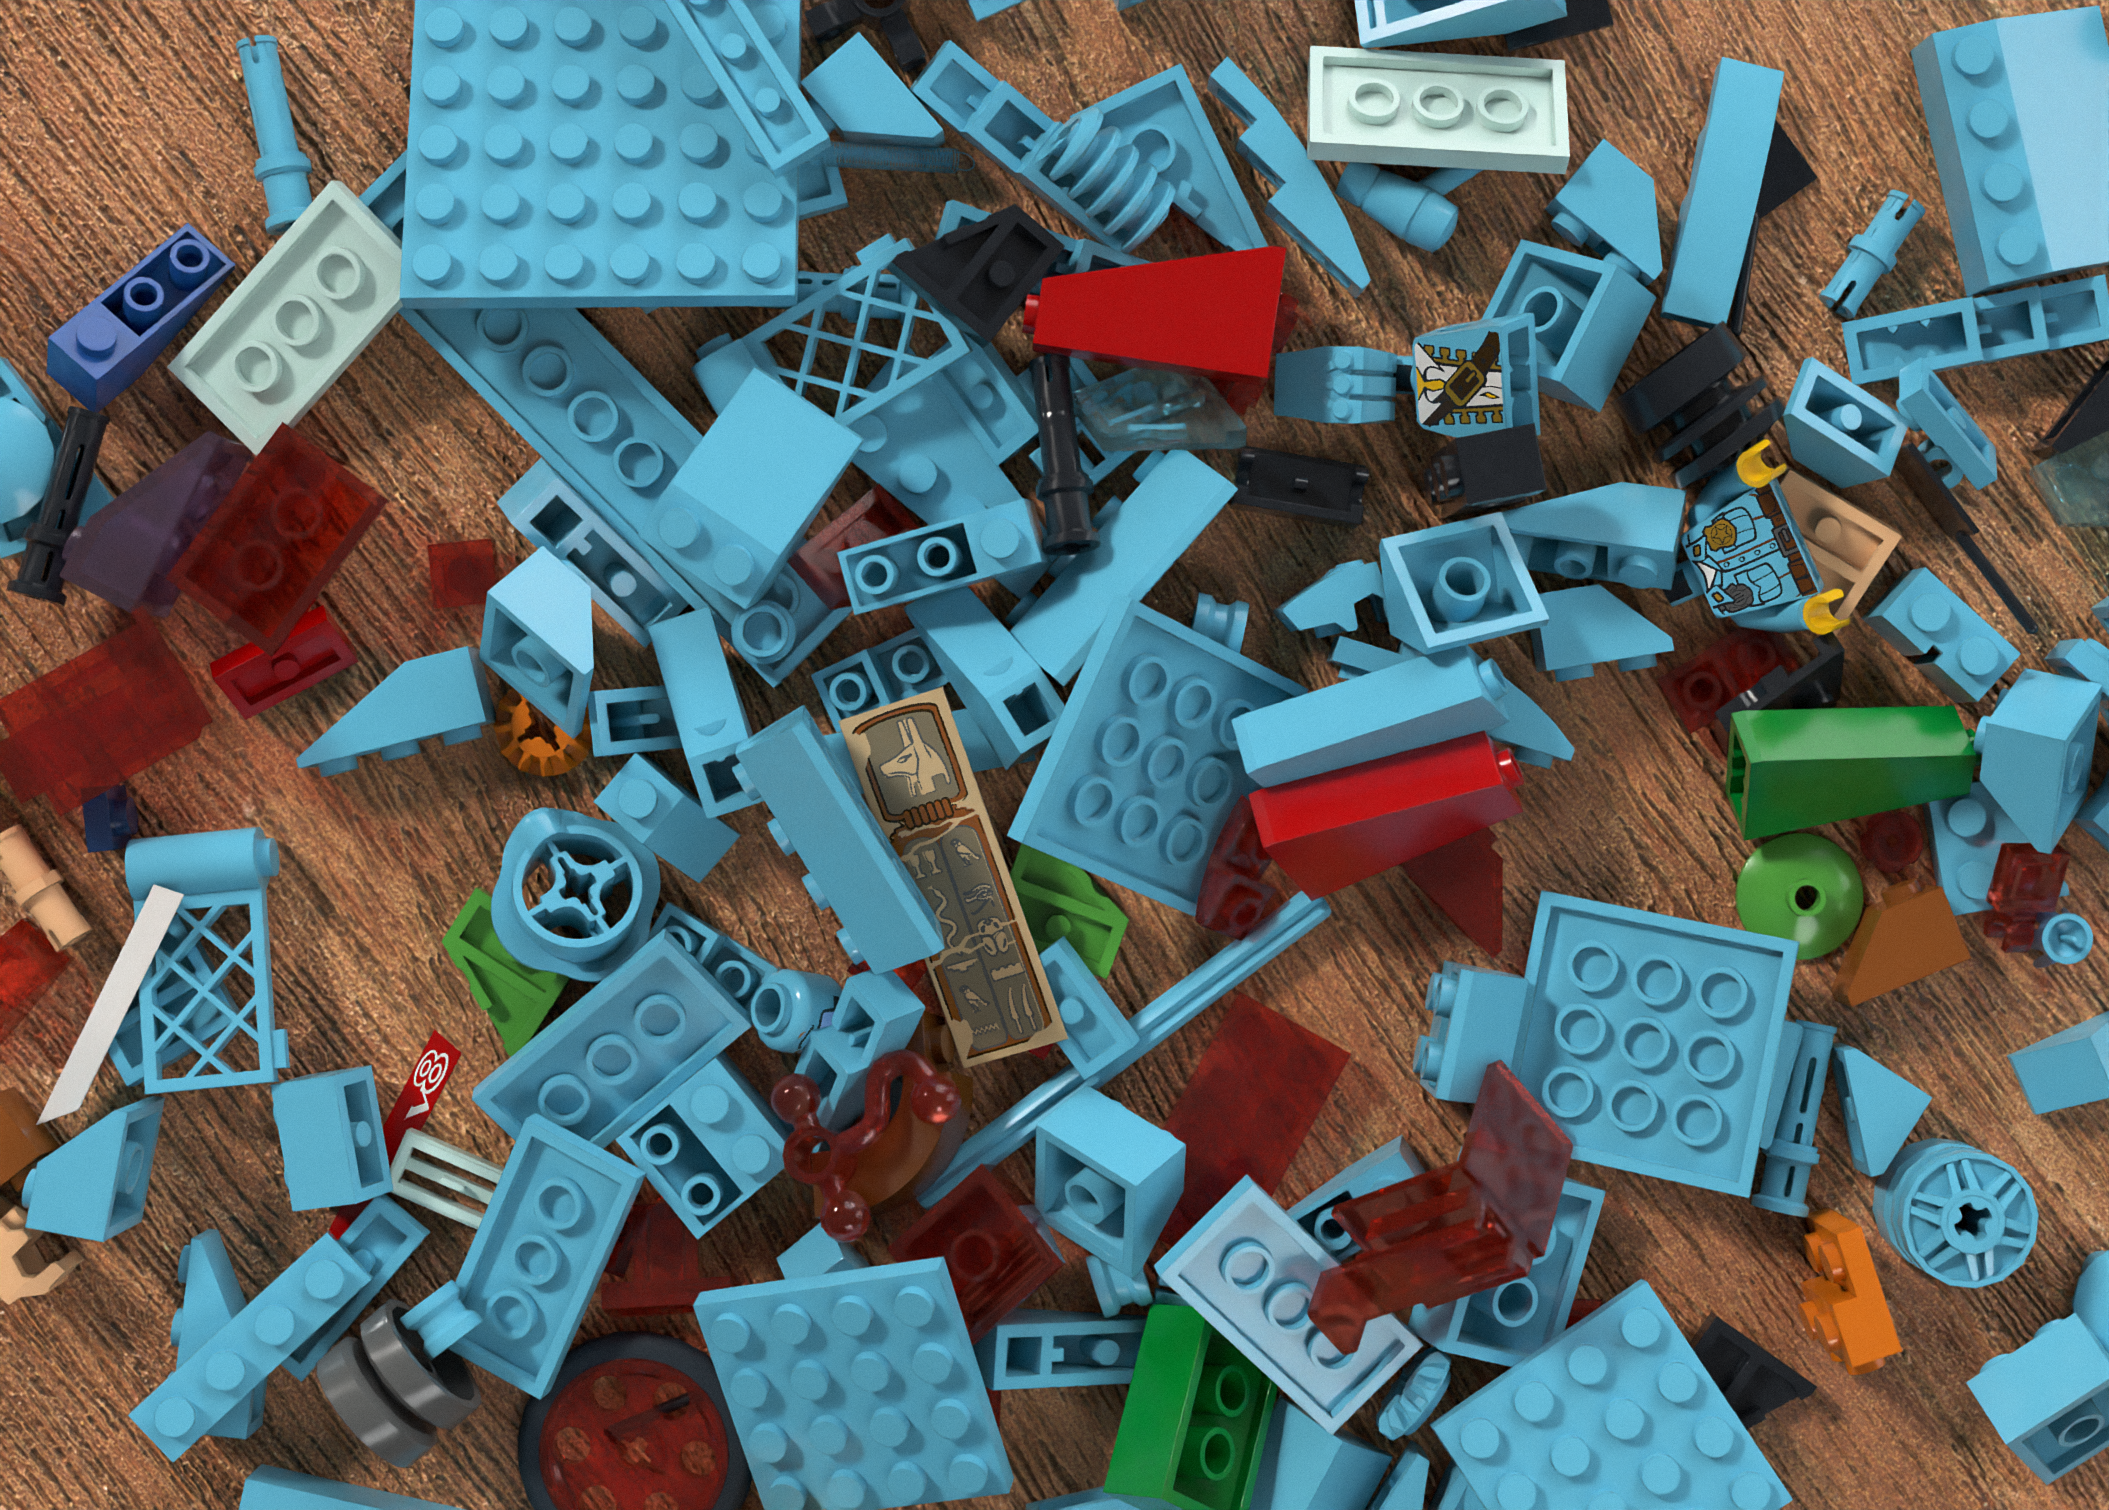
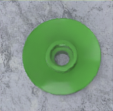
[1735,833,1863,960]

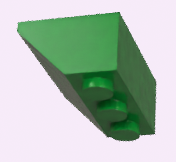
[1103,1304,1278,1510]

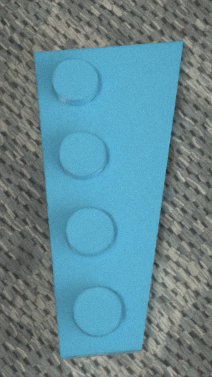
[848,347,1059,600]

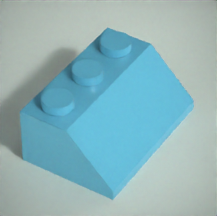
[1407,1146,1606,1367]

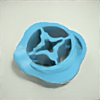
[491,807,661,983]

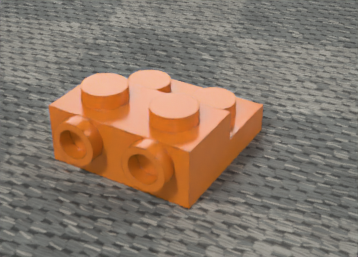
[1798,1207,1902,1375]

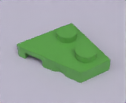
[1010,843,1129,980]
[441,887,572,1056]

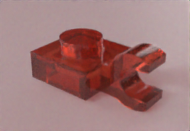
[1983,843,2071,953]

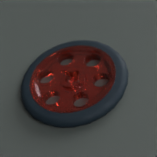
[517,1331,753,1510]

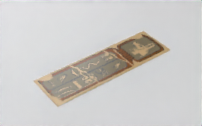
[838,687,1069,1068]

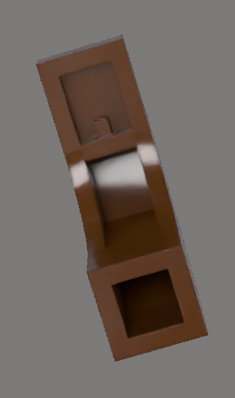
[811,1011,973,1221]

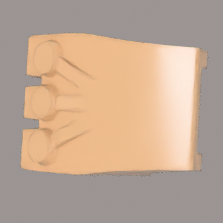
[0,1195,84,1305]

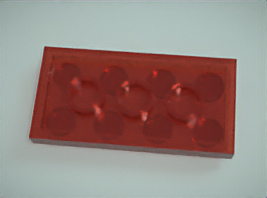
[1158,990,1352,1247]

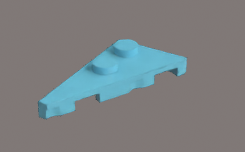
[1070,63,1268,252]

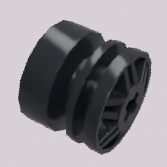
[1612,320,1787,489]

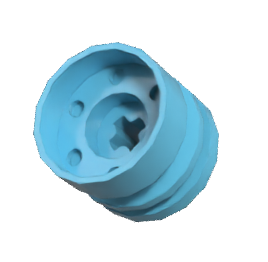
[1872,1138,2039,1288]

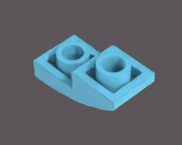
[811,628,950,733]
[648,902,782,1025]

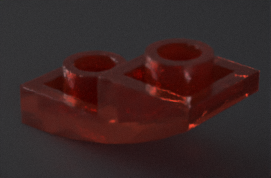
[1657,627,1800,734]
[1195,794,1276,941]

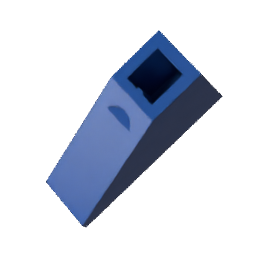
[47,223,236,413]

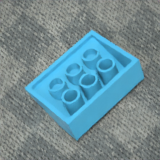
[1910,6,2109,297]

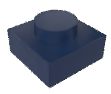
[80,785,138,853]

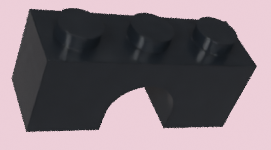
[1423,423,1547,519]

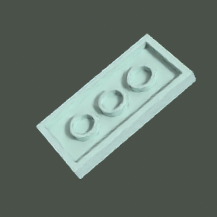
[1307,46,1570,174]
[167,180,403,457]

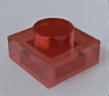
[427,538,500,609]

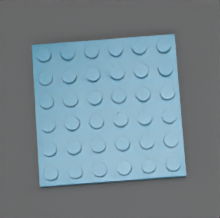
[399,0,802,309]

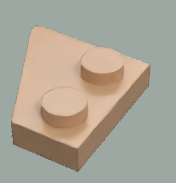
[1779,467,1902,636]

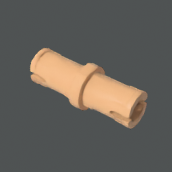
[0,824,93,953]

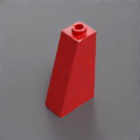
[1022,246,1286,386]
[1248,730,1524,901]

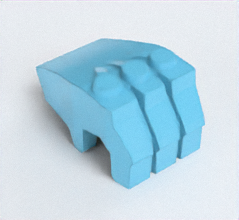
[1274,346,1397,424]
[1273,559,1388,638]

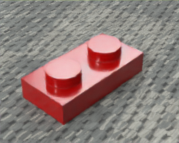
[209,605,359,720]

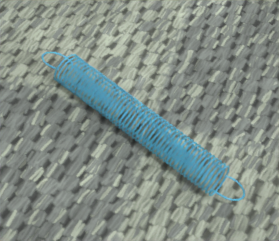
[807,141,975,174]

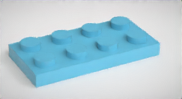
[472,928,752,1149]
[447,1113,647,1400]
[1154,1174,1423,1435]

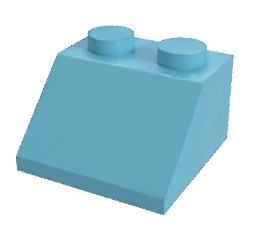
[1481,239,1657,412]
[479,546,594,739]
[1974,668,2103,854]
[1034,1085,1186,1279]
[22,1095,165,1242]
[1966,1313,2109,1485]

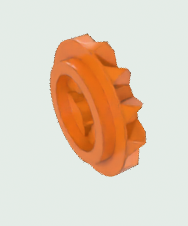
[493,688,593,776]

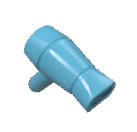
[1335,162,1483,253]

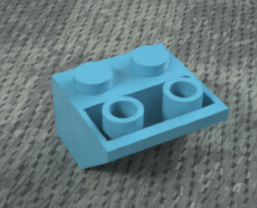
[1413,960,1528,1106]
[615,1050,803,1240]

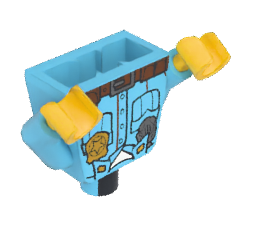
[1662,439,1850,635]

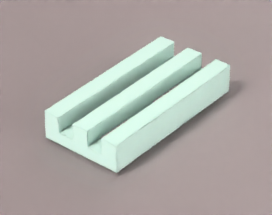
[390,1127,505,1230]

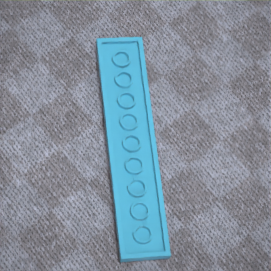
[358,150,853,689]

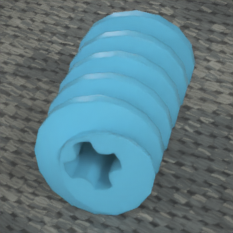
[1035,107,1175,254]

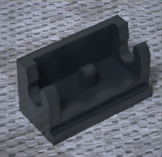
[1230,445,1369,529]

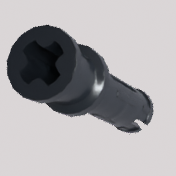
[1029,355,1101,556]
[6,406,110,606]

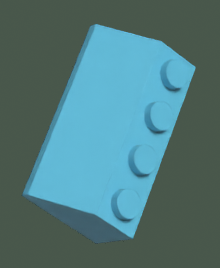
[1005,443,1238,688]
[732,705,945,976]

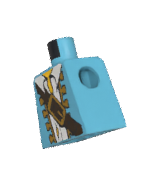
[1393,313,1540,438]

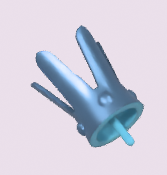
[2009,902,2093,968]

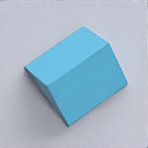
[1379,512,1550,655]
[1249,1395,1393,1510]

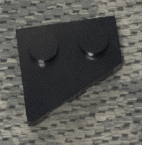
[886,204,1065,348]
[1714,631,1845,757]
[1689,1312,1817,1430]

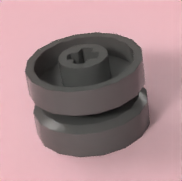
[316,1298,482,1468]

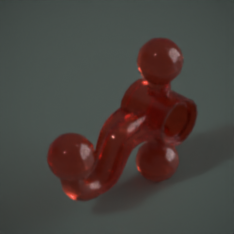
[770,1049,961,1243]

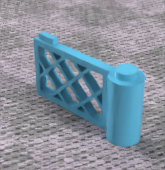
[691,233,973,427]
[125,827,290,1094]

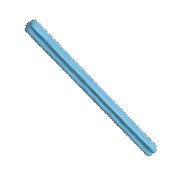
[916,890,1332,1212]

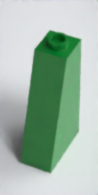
[1725,706,1981,841]

